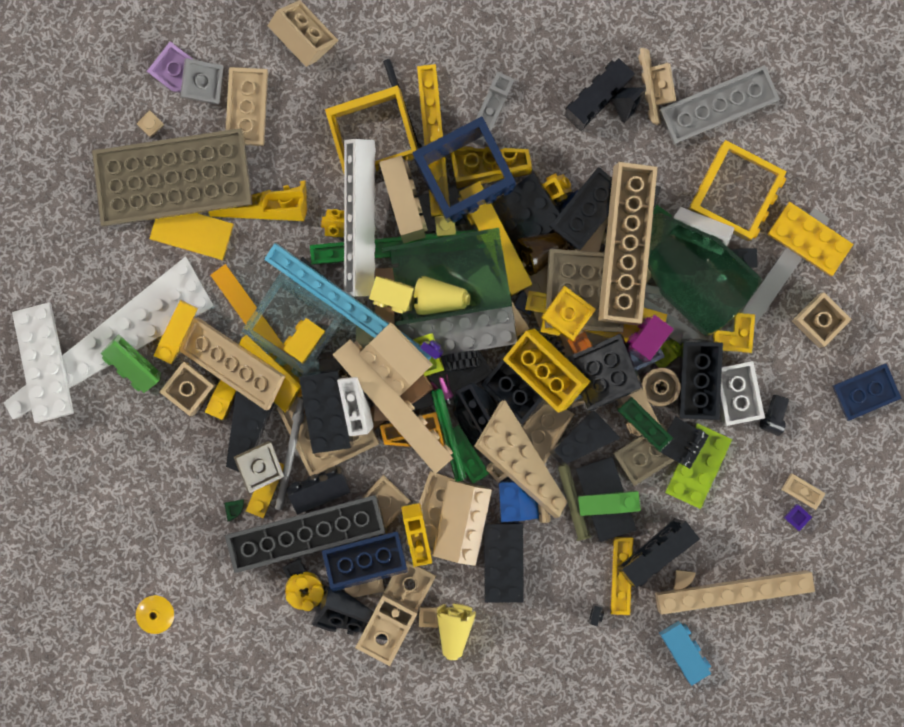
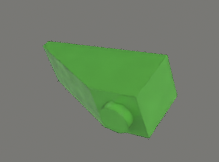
[578,490,641,516]

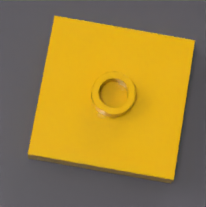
[541,286,596,341]

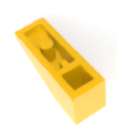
[154,300,198,364]
[205,379,236,420]
[401,503,432,567]

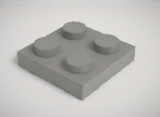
[180,58,223,104]

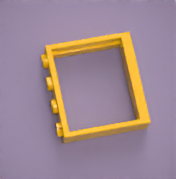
[325,86,418,173]
[688,140,787,241]

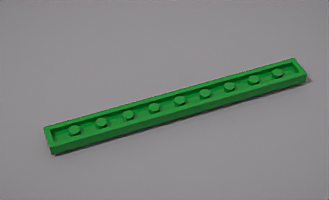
[310,230,486,265]

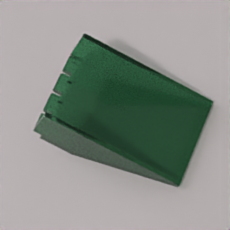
[382,228,512,326]

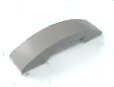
[472,72,515,147]

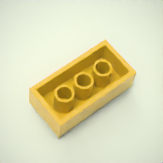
[503,329,591,413]

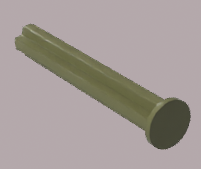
[558,464,591,541]

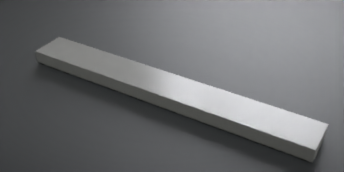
[728,208,830,332]

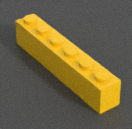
[457,181,532,296]

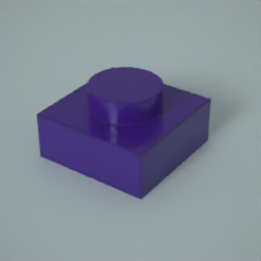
[420,340,444,359]
[784,504,812,531]

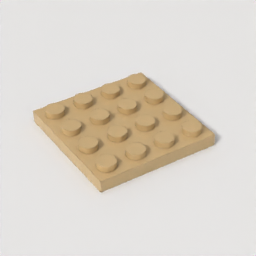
[277,374,380,476]

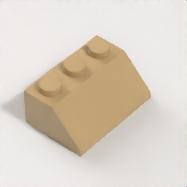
[267,0,339,67]
[359,322,433,396]

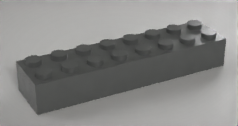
[225,494,387,573]

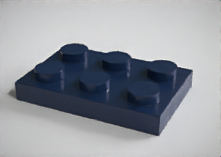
[832,363,902,421]

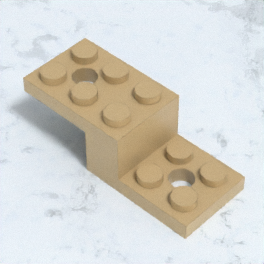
[355,559,436,666]

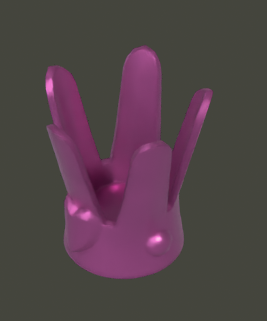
[430,374,454,404]

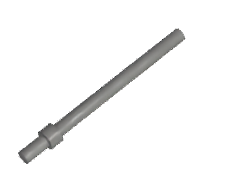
[275,397,305,510]

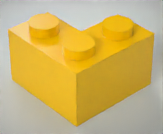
[283,318,329,364]

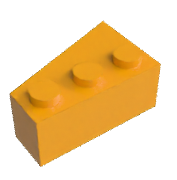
[380,412,444,447]

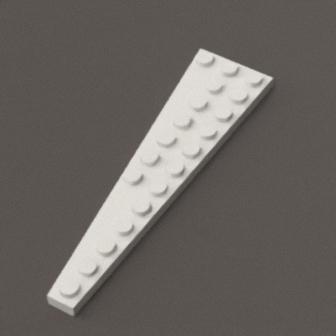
[4,256,215,419]

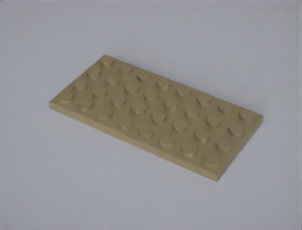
[92,128,253,227]

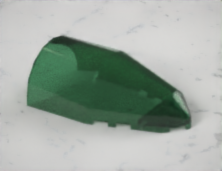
[648,213,761,336]

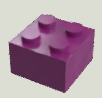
[626,315,674,362]

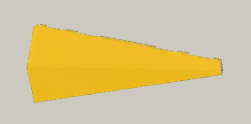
[208,180,307,221]

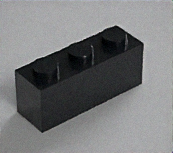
[287,466,351,515]

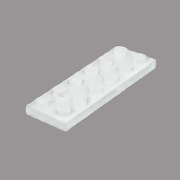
[12,302,74,423]

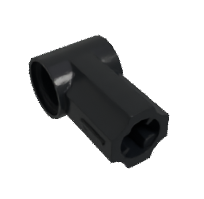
[759,395,789,436]

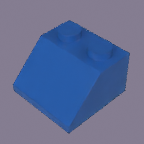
[498,481,539,522]

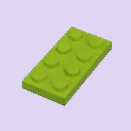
[665,423,732,509]

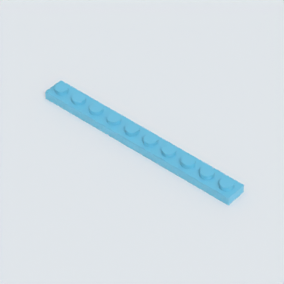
[264,243,431,360]

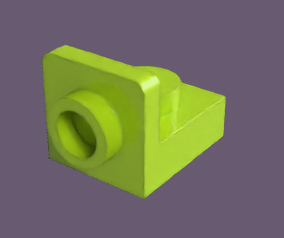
[655,339,681,368]

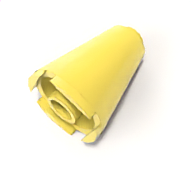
[414,276,470,315]
[437,604,476,660]

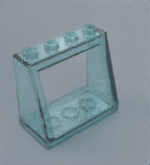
[241,273,345,377]

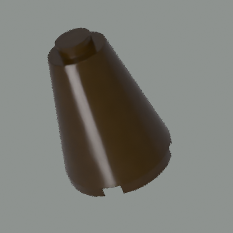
[516,233,570,276]

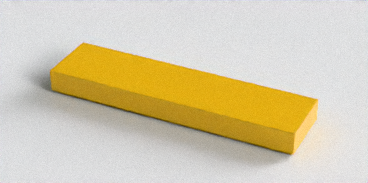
[610,537,633,615]

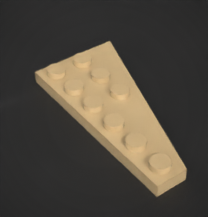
[475,400,567,518]

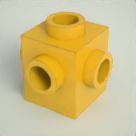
[543,173,572,202]
[321,209,344,238]

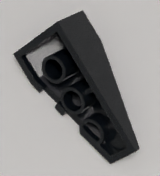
[311,587,388,640]

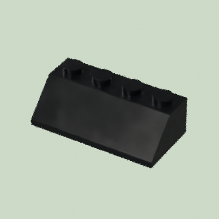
[678,339,723,420]

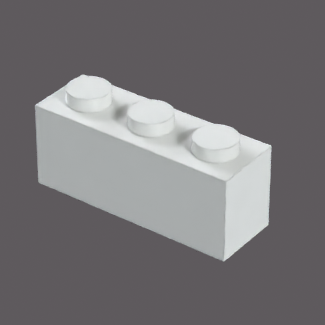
[669,207,734,254]

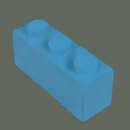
[659,621,711,686]

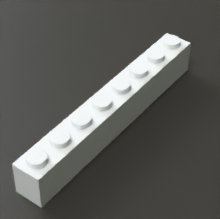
[344,139,376,296]

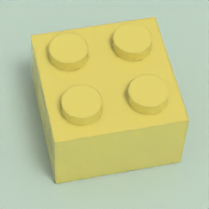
[369,276,415,314]

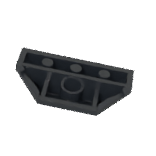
[453,383,497,447]

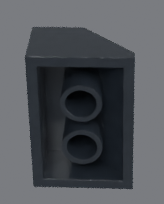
[481,357,546,424]

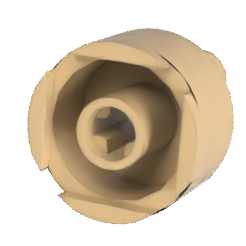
[640,368,681,407]

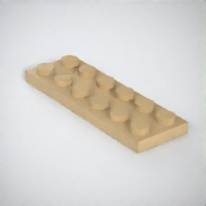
[179,317,285,410]

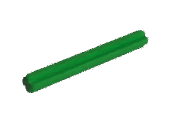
[431,389,466,481]

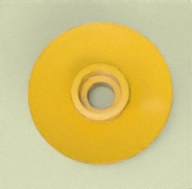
[136,595,174,634]

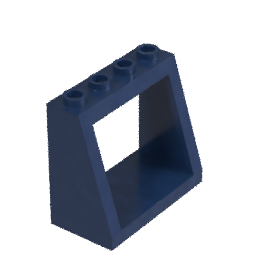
[412,116,516,223]

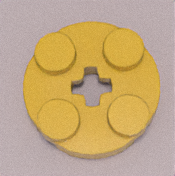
[285,572,324,611]

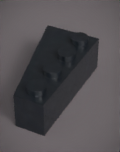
[565,58,635,131]
[226,390,275,472]
[617,518,700,588]

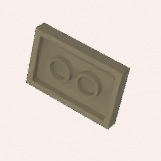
[613,423,675,486]

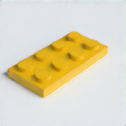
[767,202,854,277]

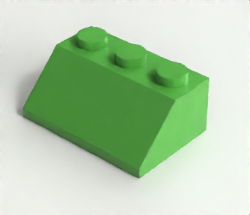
[101,334,161,393]

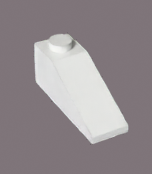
[337,377,374,436]

